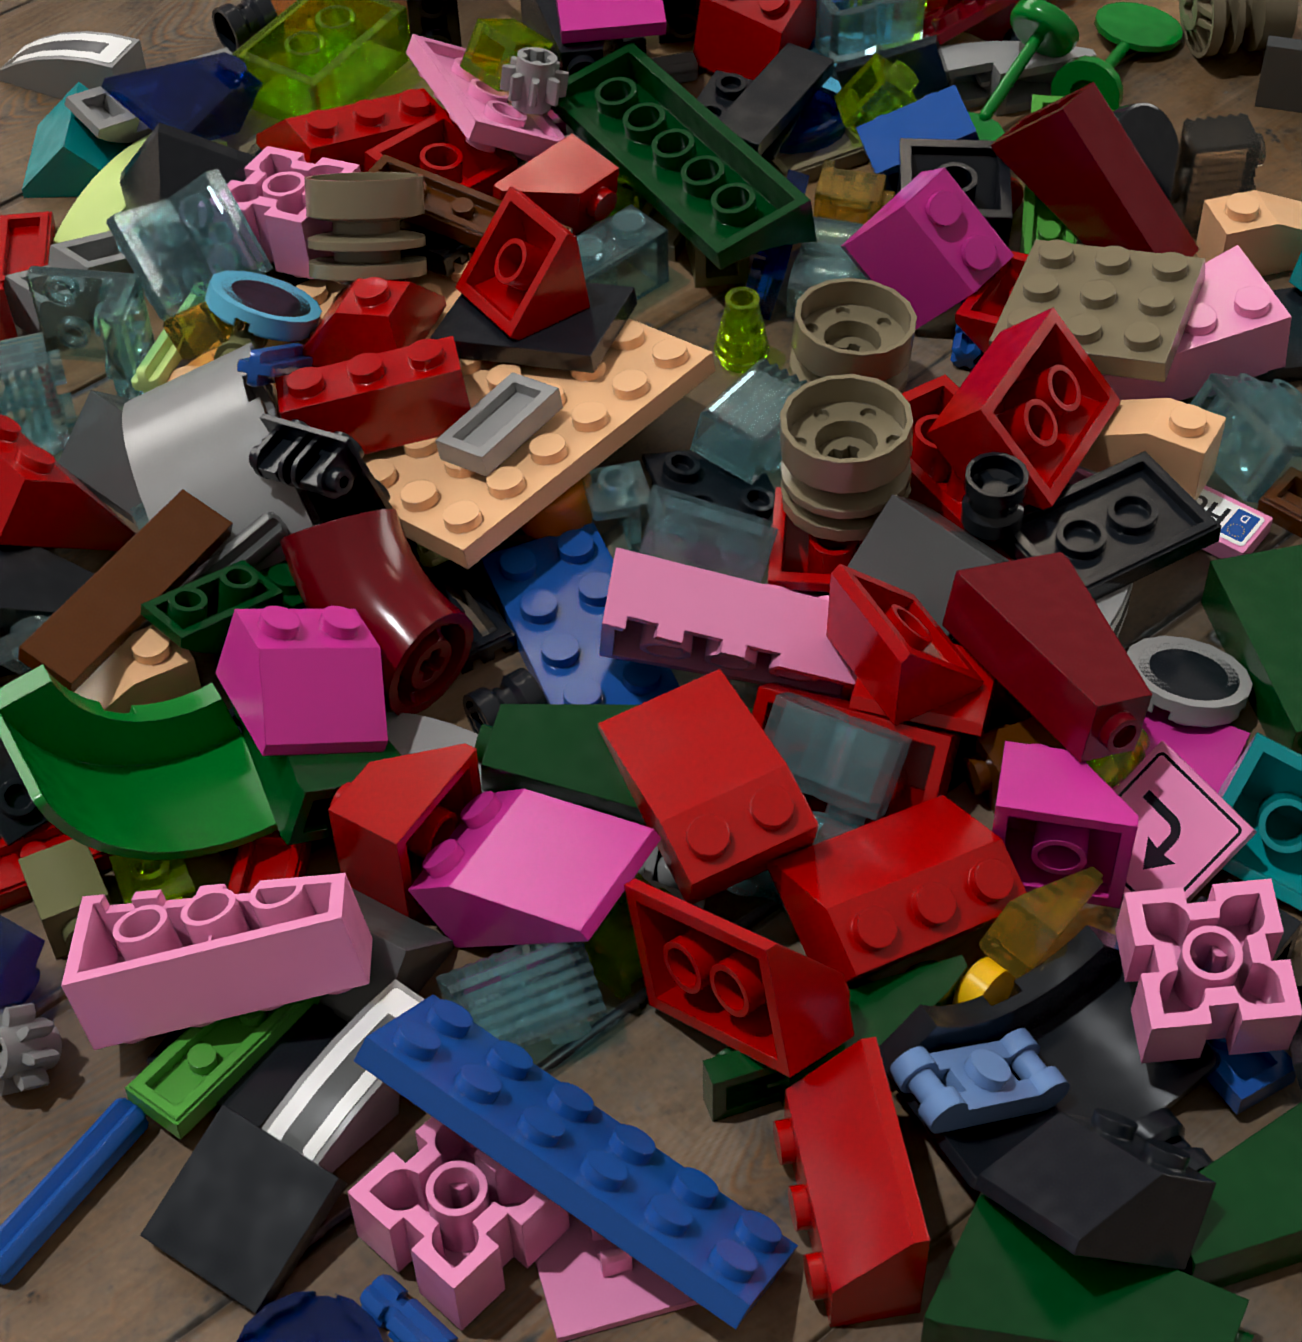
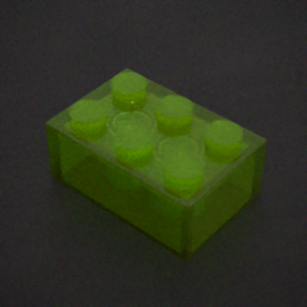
[232,0,410,121]

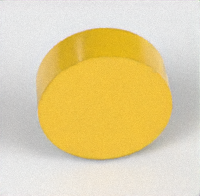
[952,956,1016,1006]

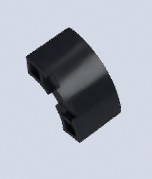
[879,925,1221,1191]

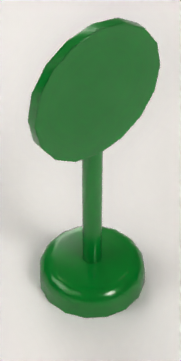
[968,0,1080,141]
[1051,2,1183,111]

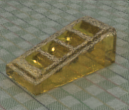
[163,302,247,360]
[979,866,1103,979]

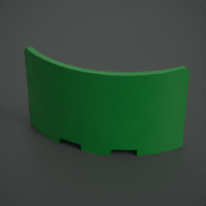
[0,664,278,860]

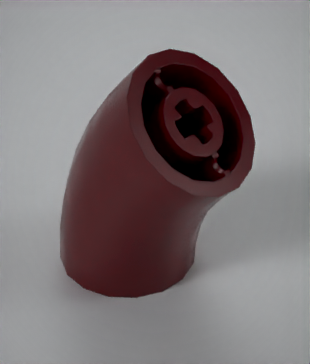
[280,508,474,716]

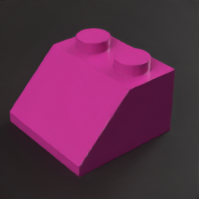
[841,168,1014,330]
[215,606,388,756]
[992,741,1139,908]

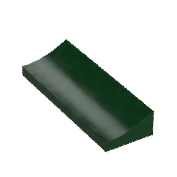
[551,42,817,270]

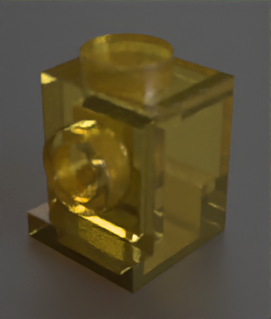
[814,160,896,240]

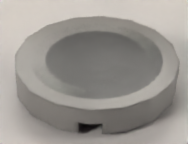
[1127,636,1253,728]

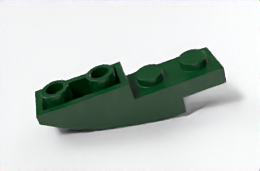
[141,560,307,654]
[703,956,968,1122]

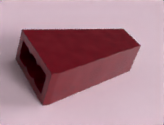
[990,82,1200,257]
[942,552,1152,763]

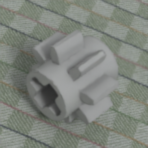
[500,47,569,115]
[0,1003,62,1096]

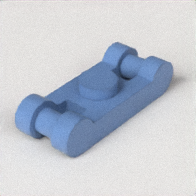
[889,1028,1070,1134]

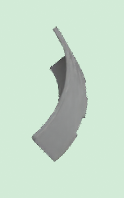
[122,342,324,572]

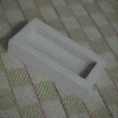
[435,372,563,477]

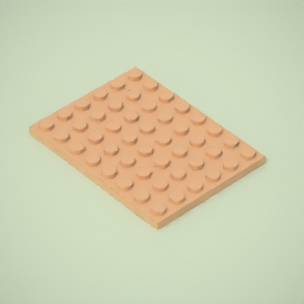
[166,253,716,569]

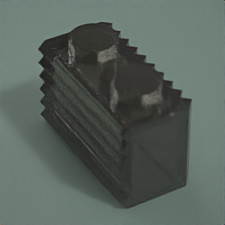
[1169,112,1266,235]

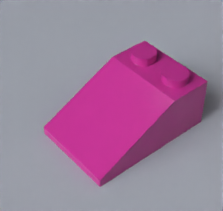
[408,789,661,948]

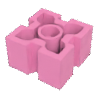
[208,146,361,279]
[1115,879,1302,1064]
[347,1117,570,1331]

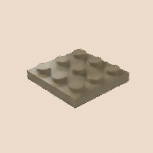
[989,240,1205,382]

